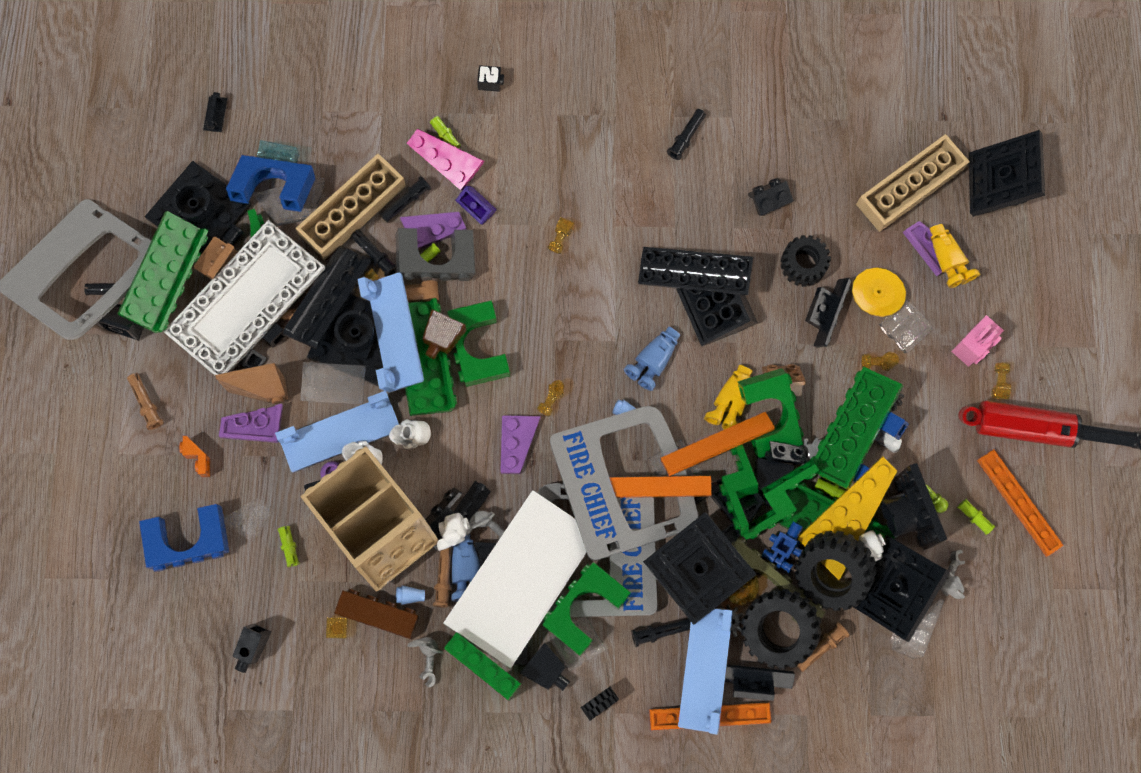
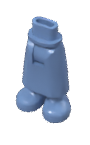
[624,327,681,391]
[451,533,481,602]

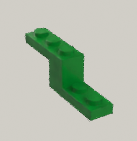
[719,445,758,536]
[743,459,819,540]

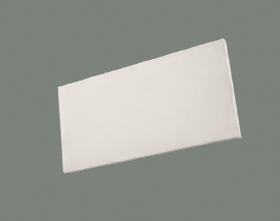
[163,220,326,375]
[443,490,586,669]

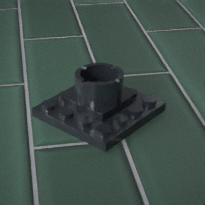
[969,130,1045,217]
[144,161,251,258]
[307,295,383,386]
[881,463,947,550]
[643,512,757,625]
[852,535,950,642]

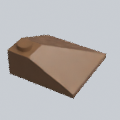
[215,363,288,404]

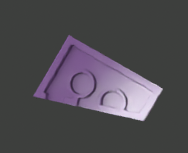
[400,212,466,251]
[903,221,967,276]
[219,404,283,443]
[501,416,541,474]

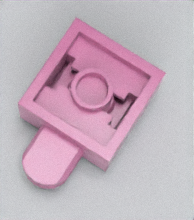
[951,315,1004,367]

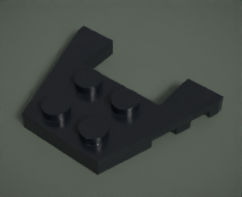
[694,478,764,545]

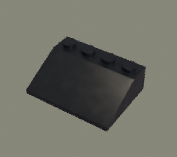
[676,253,758,346]

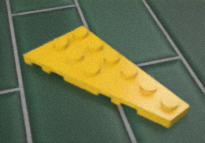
[797,456,897,580]

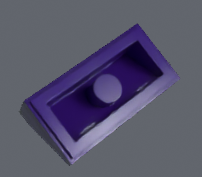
[455,186,497,225]

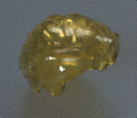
[729,576,759,606]

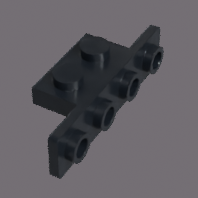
[805,278,851,348]
[425,488,462,550]
[725,665,795,701]

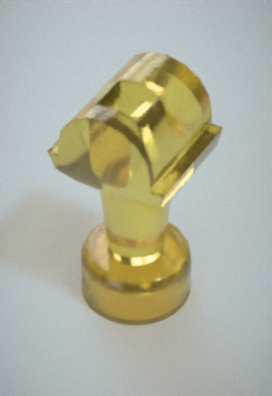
[547,217,575,254]
[861,351,899,371]
[991,363,1011,400]
[536,380,564,417]

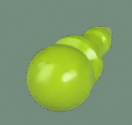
[926,485,948,513]

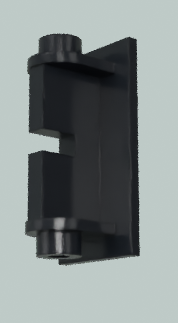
[203,92,228,133]
[765,441,807,465]
[454,481,491,522]

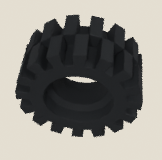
[580,686,619,721]

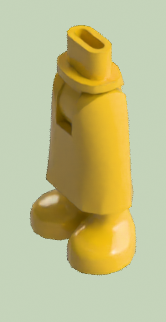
[929,224,980,288]
[704,365,753,430]

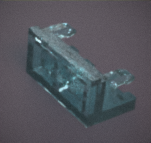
[257,140,299,163]

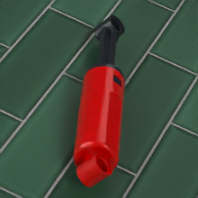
[958,401,1141,450]

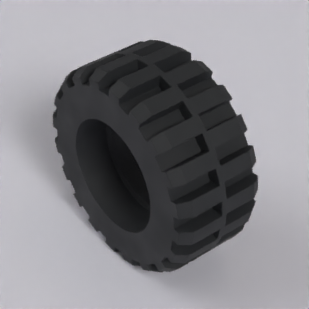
[795,531,876,611]
[741,589,822,670]

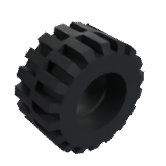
[780,235,831,287]

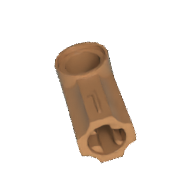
[405,280,439,302]

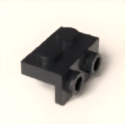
[748,178,794,216]

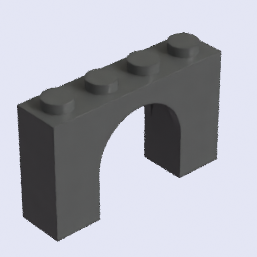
[395,228,475,281]

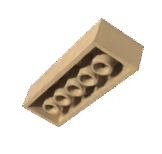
[856,134,970,232]
[295,154,406,261]

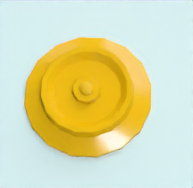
[852,268,906,317]

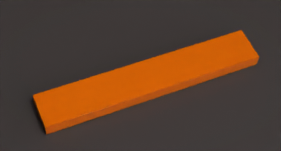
[661,412,774,476]
[977,449,1064,557]
[609,476,712,498]
[649,703,771,730]

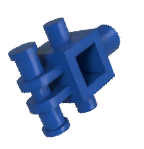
[762,521,803,573]

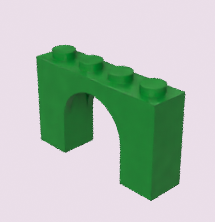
[447,300,510,387]
[737,368,804,458]
[542,562,631,657]
[444,632,521,701]

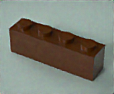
[334,589,419,640]

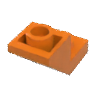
[179,436,210,477]

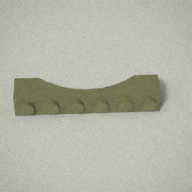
[733,537,826,624]

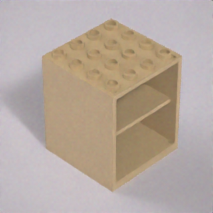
[300,446,438,592]

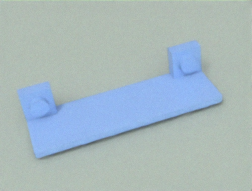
[358,272,424,392]
[275,391,399,472]
[678,609,733,735]

